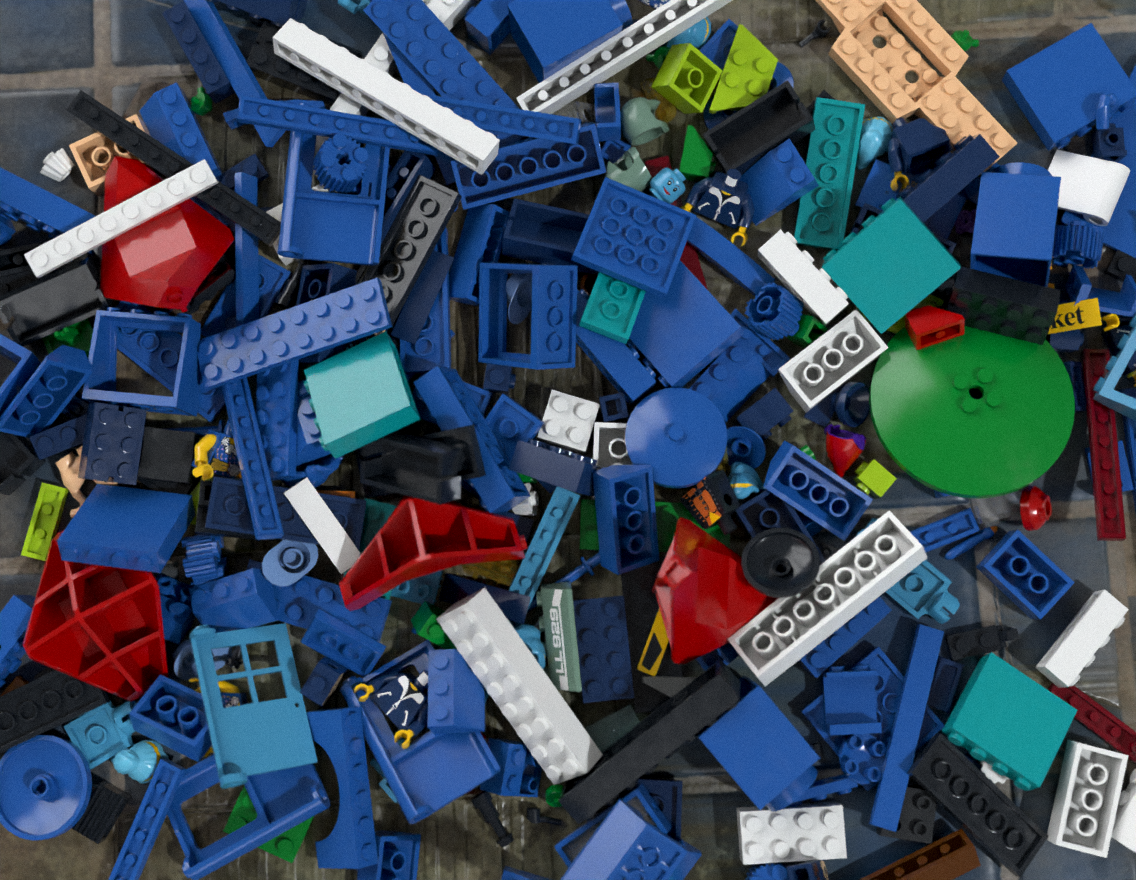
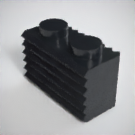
[72,780,131,844]

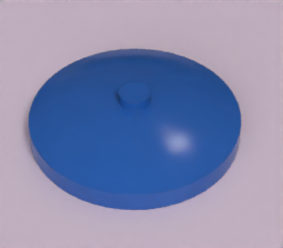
[625,388,727,488]
[0,735,92,840]

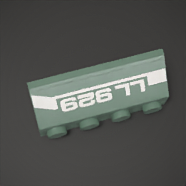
[536,581,582,692]

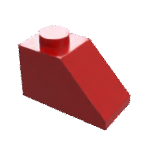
[905,305,965,350]

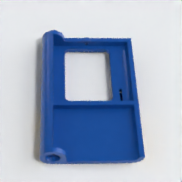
[278,103,390,265]
[340,640,501,824]
[167,754,330,880]

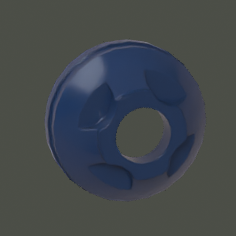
[833,382,870,427]

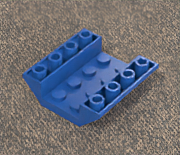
[560,798,702,880]

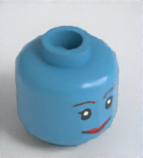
[649,167,686,204]

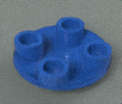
[839,734,886,784]

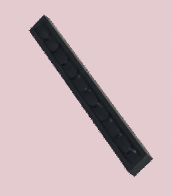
[66,90,281,247]

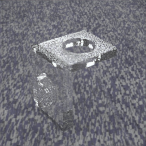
[552,101,596,126]

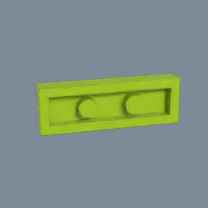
[21,483,69,561]

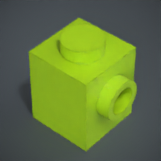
[853,459,897,499]

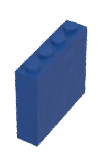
[1002,23,1136,151]
[627,261,744,388]
[57,484,195,573]

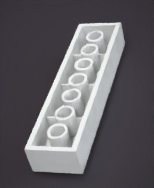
[727,511,928,687]
[436,587,603,785]

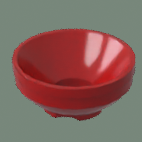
[1020,485,1052,531]

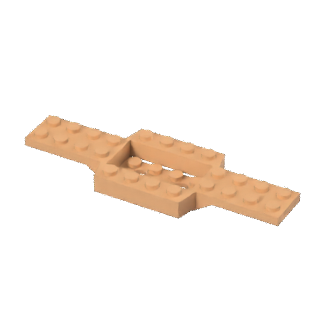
[815,0,1017,177]

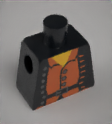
[680,470,740,536]

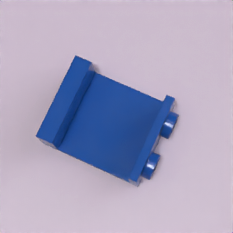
[1065,265,1136,317]
[822,665,882,735]

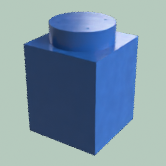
[507,0,633,83]
[970,162,1061,287]
[697,675,820,812]

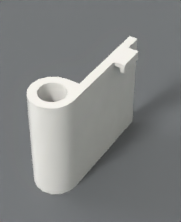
[1048,150,1130,226]

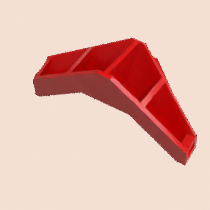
[100,156,234,312]
[339,495,528,611]
[652,517,778,665]
[23,529,168,702]

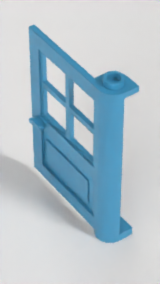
[189,623,318,789]

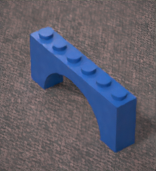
[306,706,378,869]

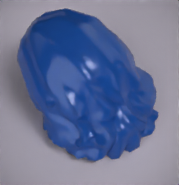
[280,454,344,488]

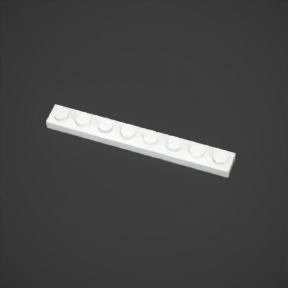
[24,159,218,278]

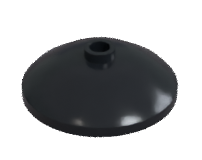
[741,528,820,598]

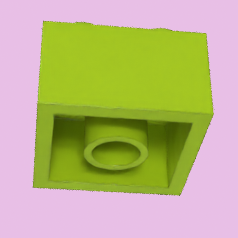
[651,43,722,114]

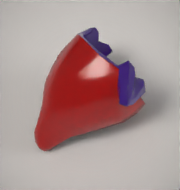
[824,424,867,477]

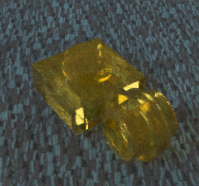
[640,77,676,122]

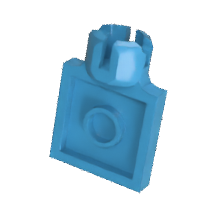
[885,559,960,624]
[64,700,137,770]

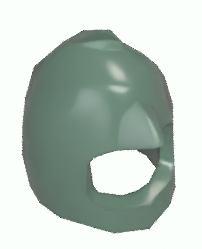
[620,97,670,146]
[604,147,652,192]

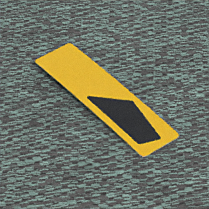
[637,609,669,676]

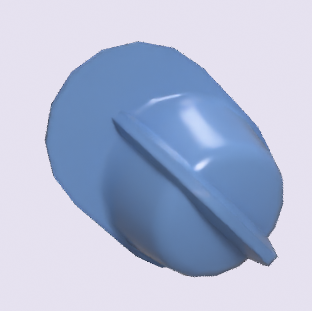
[506,273,532,324]
[262,540,318,587]
[173,639,232,680]

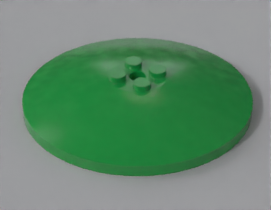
[869,309,1075,499]

